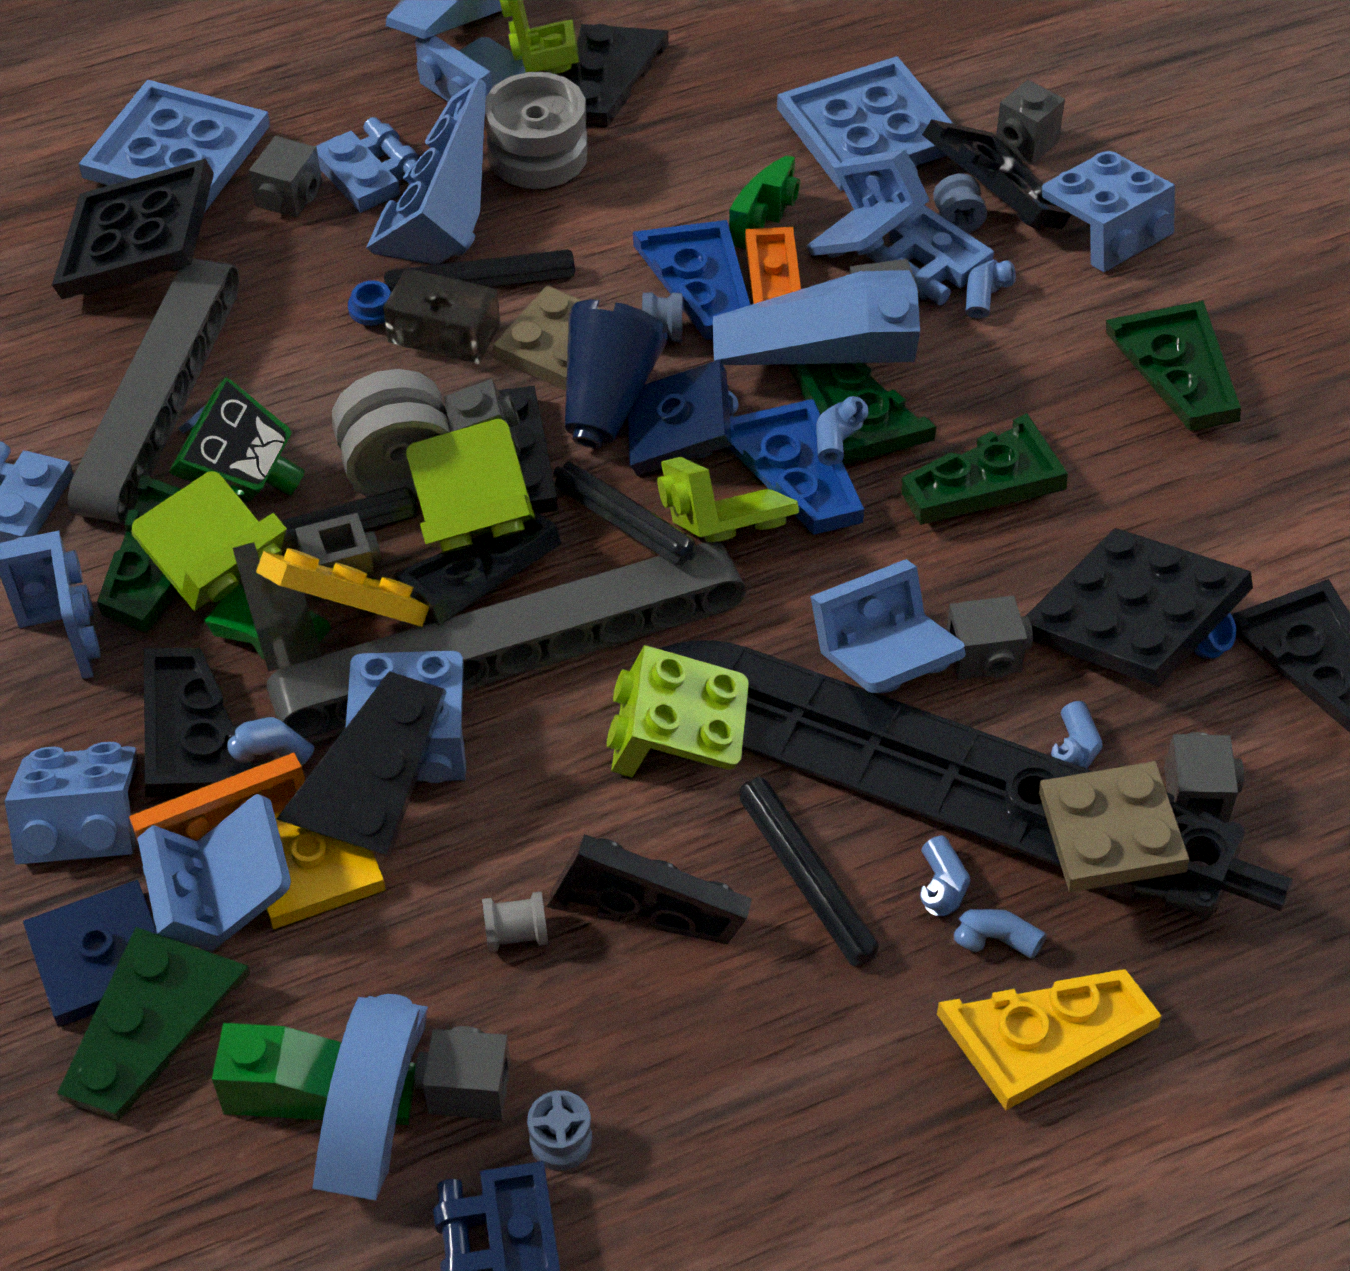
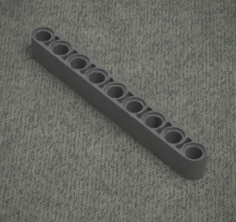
[266,542,746,738]

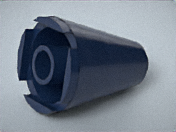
[565,299,668,449]

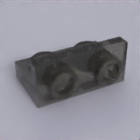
[233,542,322,672]

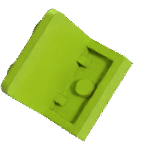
[500,0,579,74]
[406,419,535,553]
[657,457,799,542]
[131,471,287,611]
[607,645,749,777]

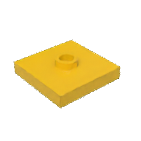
[266,812,386,930]

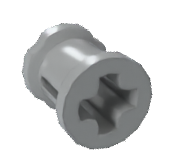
[482,891,548,952]

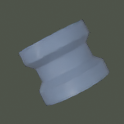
[933,174,987,233]
[642,293,683,342]
[527,1090,592,1171]

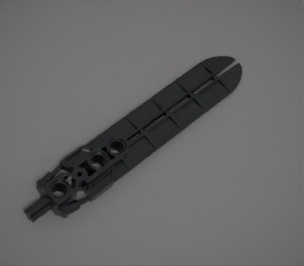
[659,640,1293,919]

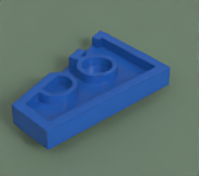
[633,220,750,340]
[728,399,864,535]

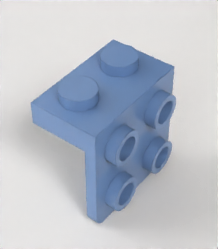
[415,35,541,122]
[806,149,930,258]
[1042,151,1175,272]
[0,531,101,679]
[810,559,966,693]
[346,651,466,783]
[4,742,138,865]
[138,794,291,952]

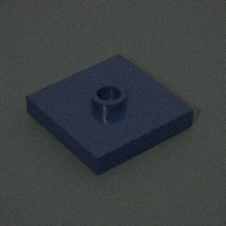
[628,359,732,476]
[23,879,157,1027]

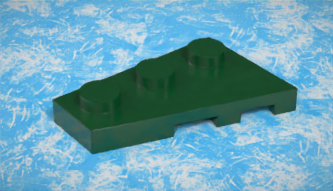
[1106,300,1241,431]
[787,363,936,464]
[902,413,1068,525]
[97,474,181,633]
[57,927,250,1121]

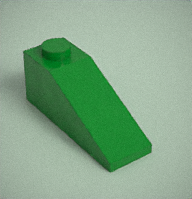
[212,1023,416,1125]

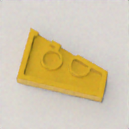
[256,548,430,627]
[937,969,1162,1110]

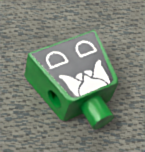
[169,377,305,502]

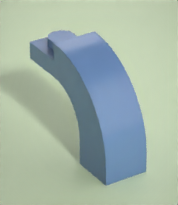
[312,994,428,1200]

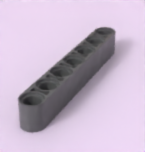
[68,258,239,524]

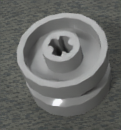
[485,72,588,189]
[332,369,451,498]

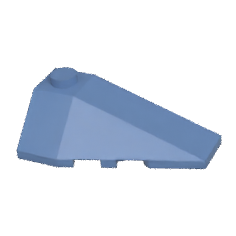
[385,0,502,39]
[366,78,486,265]
[713,270,920,365]

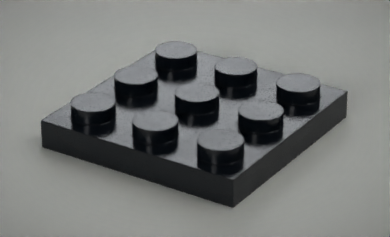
[52,159,214,299]
[1026,528,1253,687]

